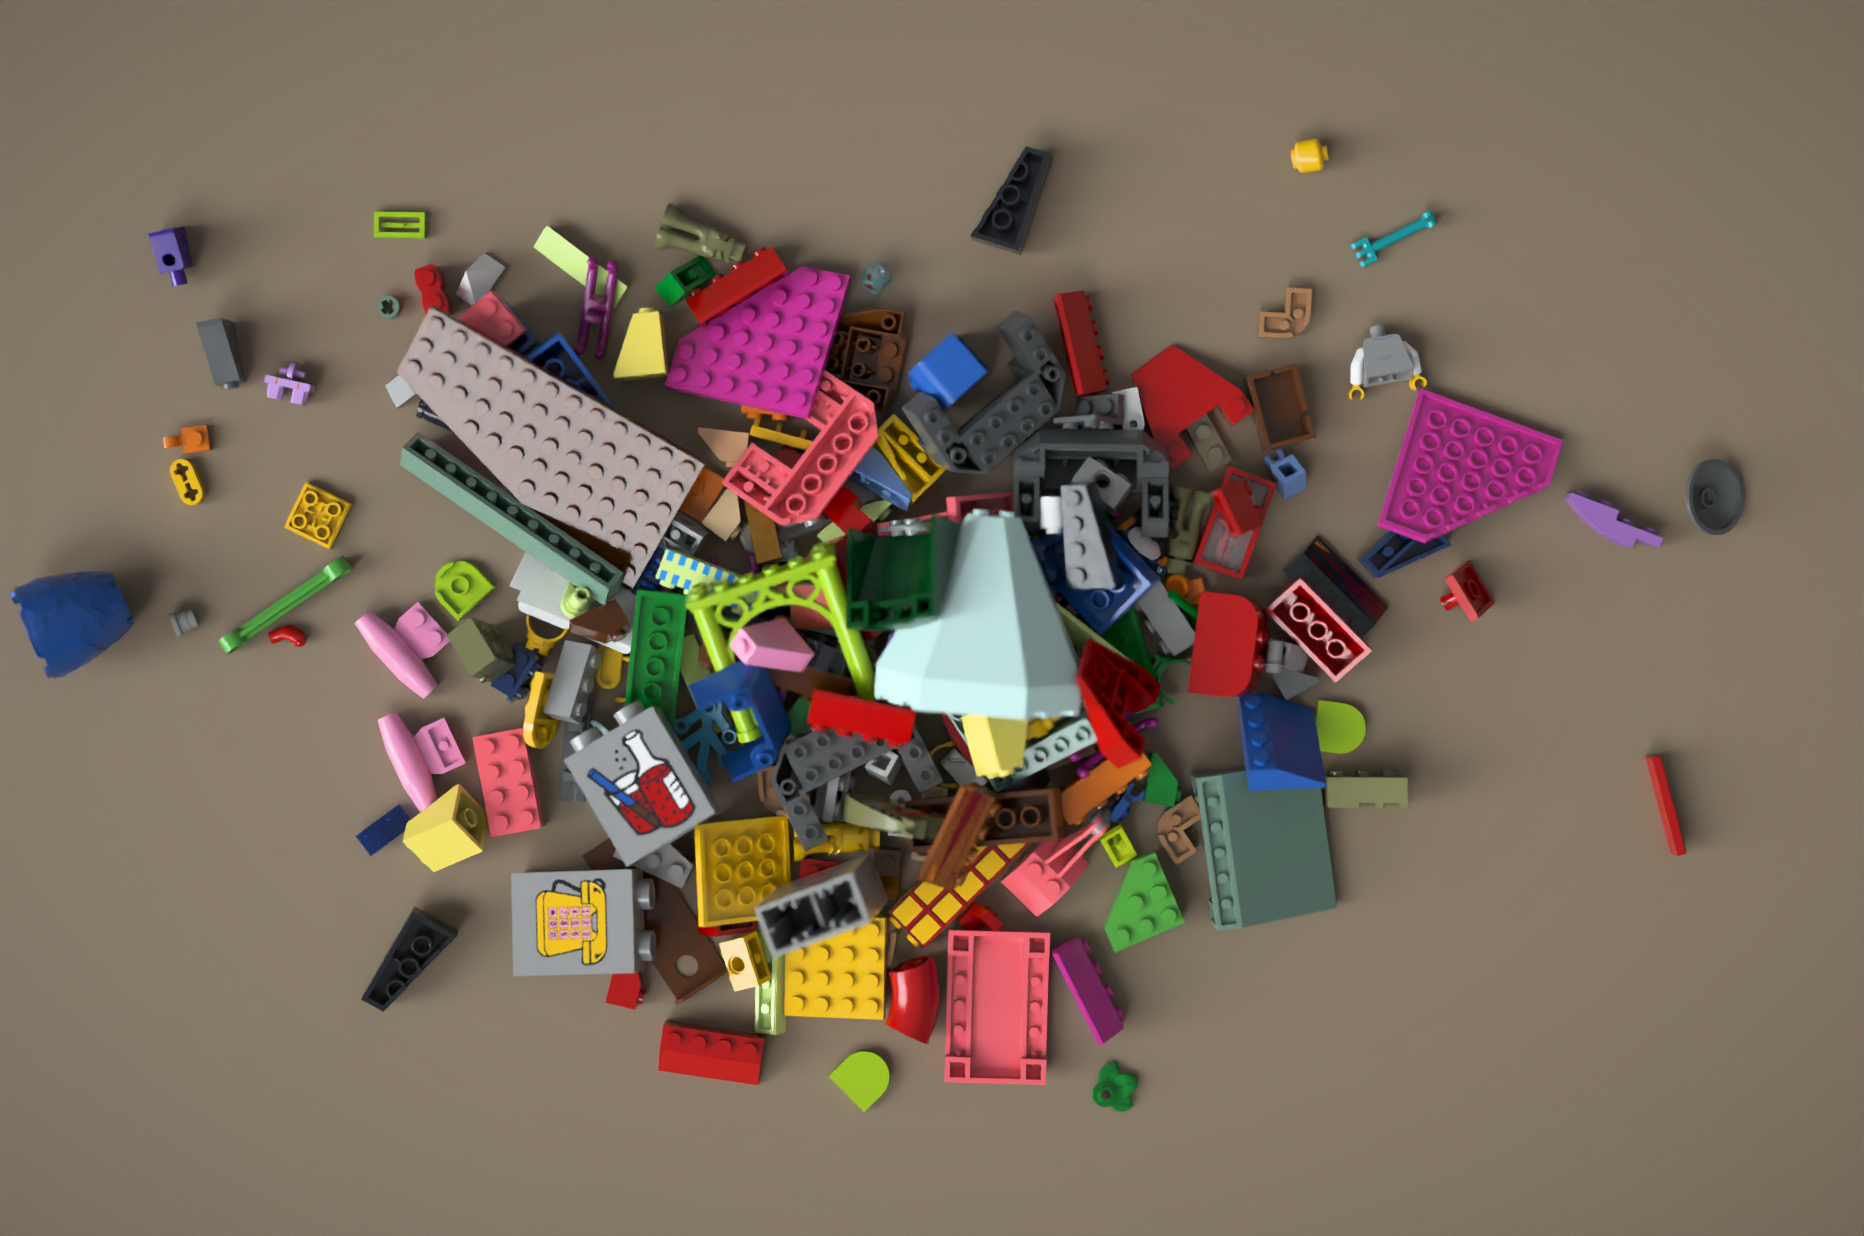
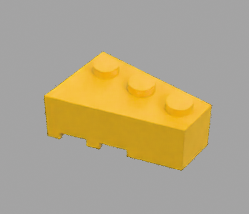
[873,414,946,506]

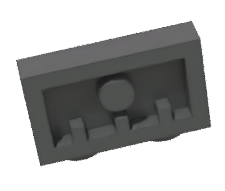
[1054,394,1124,430]

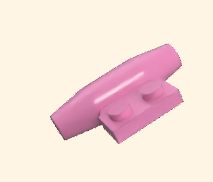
[355,602,450,699]
[378,712,466,812]

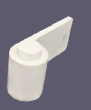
[1039,497,1063,534]

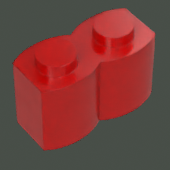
[414,264,453,315]

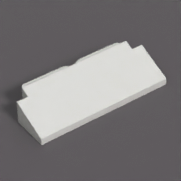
[509,552,637,654]

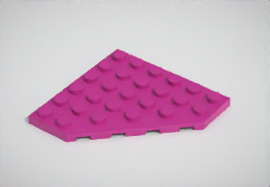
[664,266,852,420]
[1377,388,1563,543]

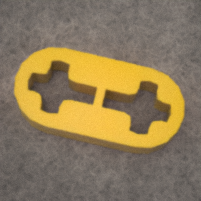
[170,459,206,505]

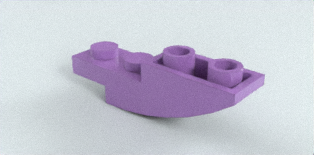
[1565,490,1663,548]

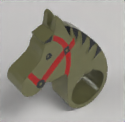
[841,792,946,839]

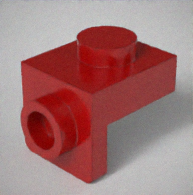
[958,902,1003,932]

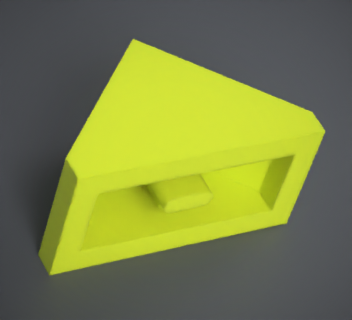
[1099,821,1137,868]

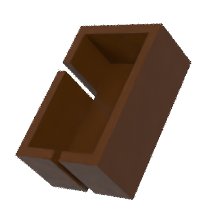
[1243,363,1315,452]

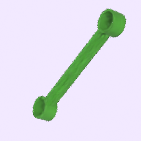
[218,556,352,654]

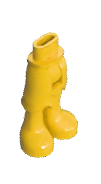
[794,821,880,861]

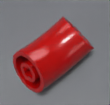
[885,955,939,1044]

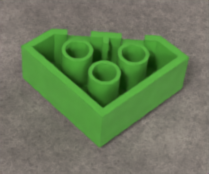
[1103,850,1185,953]

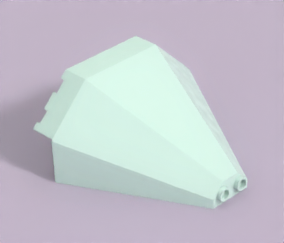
[874,509,1081,720]

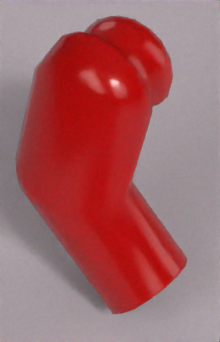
[268,625,307,647]

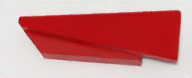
[774,445,877,535]

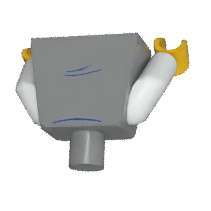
[1348,325,1427,400]

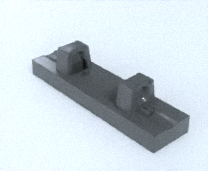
[559,701,593,802]

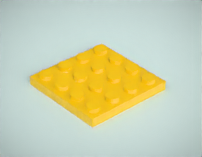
[694,815,791,927]
[784,917,887,1020]

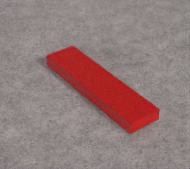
[1645,754,1687,856]

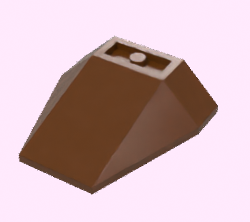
[825,308,909,413]

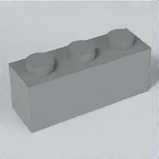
[1135,581,1195,656]
[543,640,602,724]

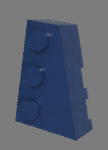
[1357,530,1452,578]

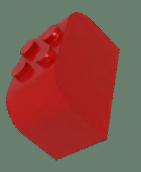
[1188,591,1270,697]

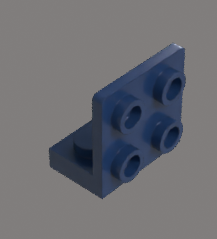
[491,642,544,703]

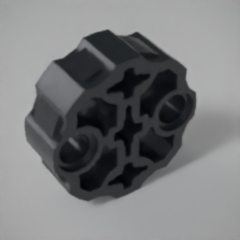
[795,629,852,678]

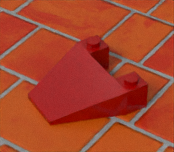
[1131,345,1255,471]
[1076,638,1161,769]

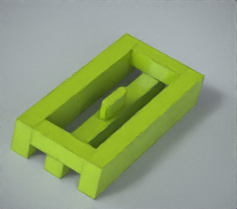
[374,211,427,239]

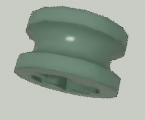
[376,296,402,319]

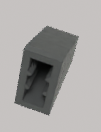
[196,318,246,390]

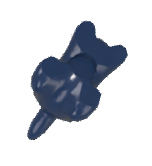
[1029,529,1066,602]

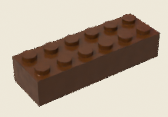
[698,628,854,701]
[904,787,1065,852]

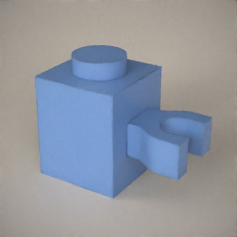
[1264,449,1307,500]

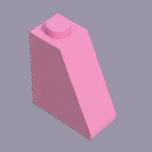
[730,617,815,672]

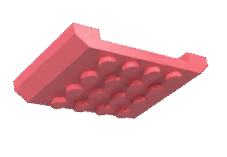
[944,929,1050,1085]

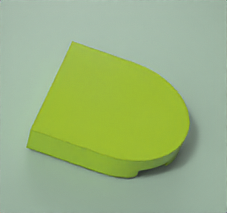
[435,560,496,621]
[1315,700,1366,754]
[829,1051,890,1112]

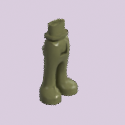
[654,203,746,263]
[1167,485,1215,576]

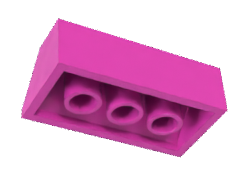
[1050,935,1126,1046]

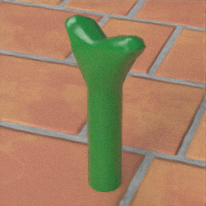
[1168,590,1199,631]

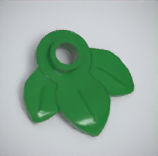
[1092,1061,1138,1112]

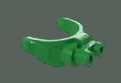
[1152,652,1191,704]

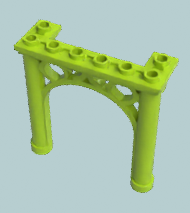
[685,541,877,743]

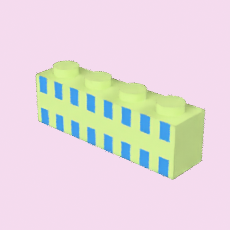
[655,547,759,615]

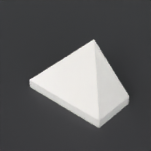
[456,253,506,306]

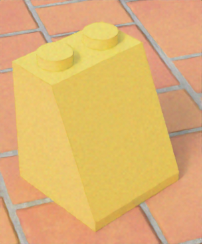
[614,307,669,382]
[961,715,1028,779]
[403,784,488,872]

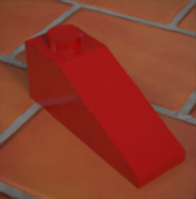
[605,972,646,1010]

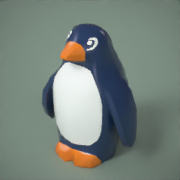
[1116,516,1168,577]

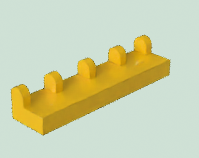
[750,419,813,451]

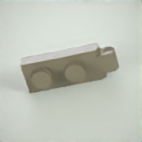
[1185,413,1232,472]

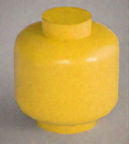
[1291,138,1329,174]

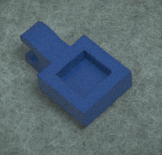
[1110,782,1145,823]

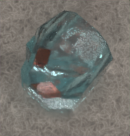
[860,261,893,295]

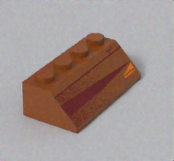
[917,782,1002,890]

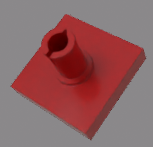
[1440,560,1495,622]

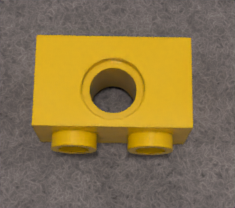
[719,931,772,992]

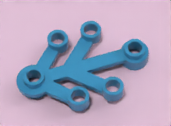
[674,701,738,785]

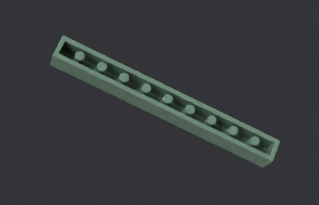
[400,432,624,606]

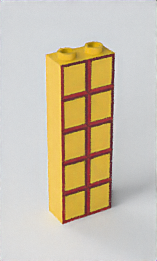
[888,843,1031,948]

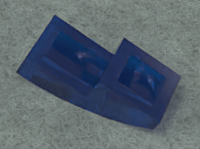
[356,805,411,857]

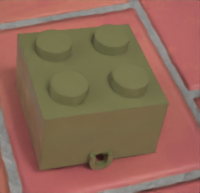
[447,617,516,683]

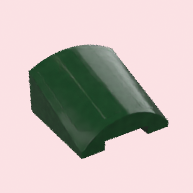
[846,514,961,631]

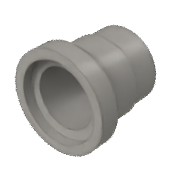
[169,609,199,638]

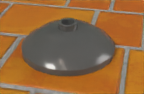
[1685,459,1744,535]

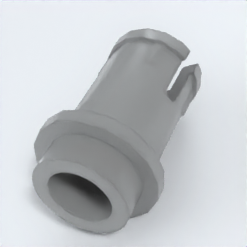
[1264,641,1284,673]

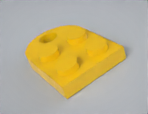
[523,671,559,749]

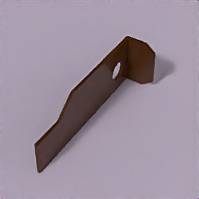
[583,838,727,1005]

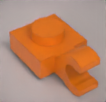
[163,425,212,454]

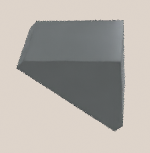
[1269,668,1319,700]

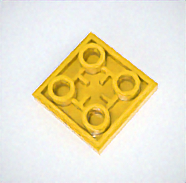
[284,482,353,549]

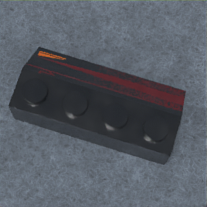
[1282,535,1388,638]

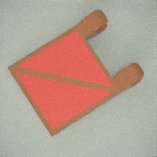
[770,581,835,630]

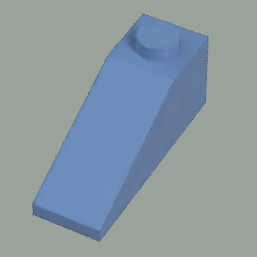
[848,446,912,512]

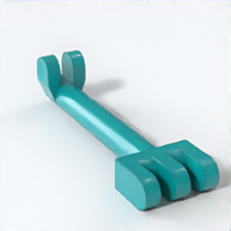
[1350,210,1438,268]

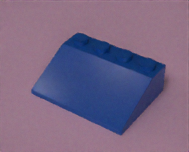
[1053,521,1161,636]
[1237,693,1326,791]

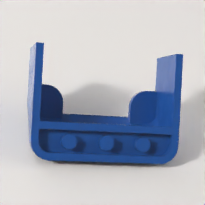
[688,660,791,783]

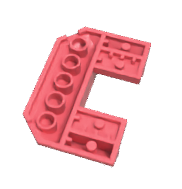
[721,370,879,526]

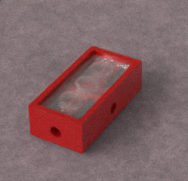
[1191,466,1277,580]

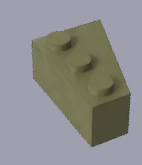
[1324,770,1408,808]

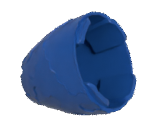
[9,571,134,679]

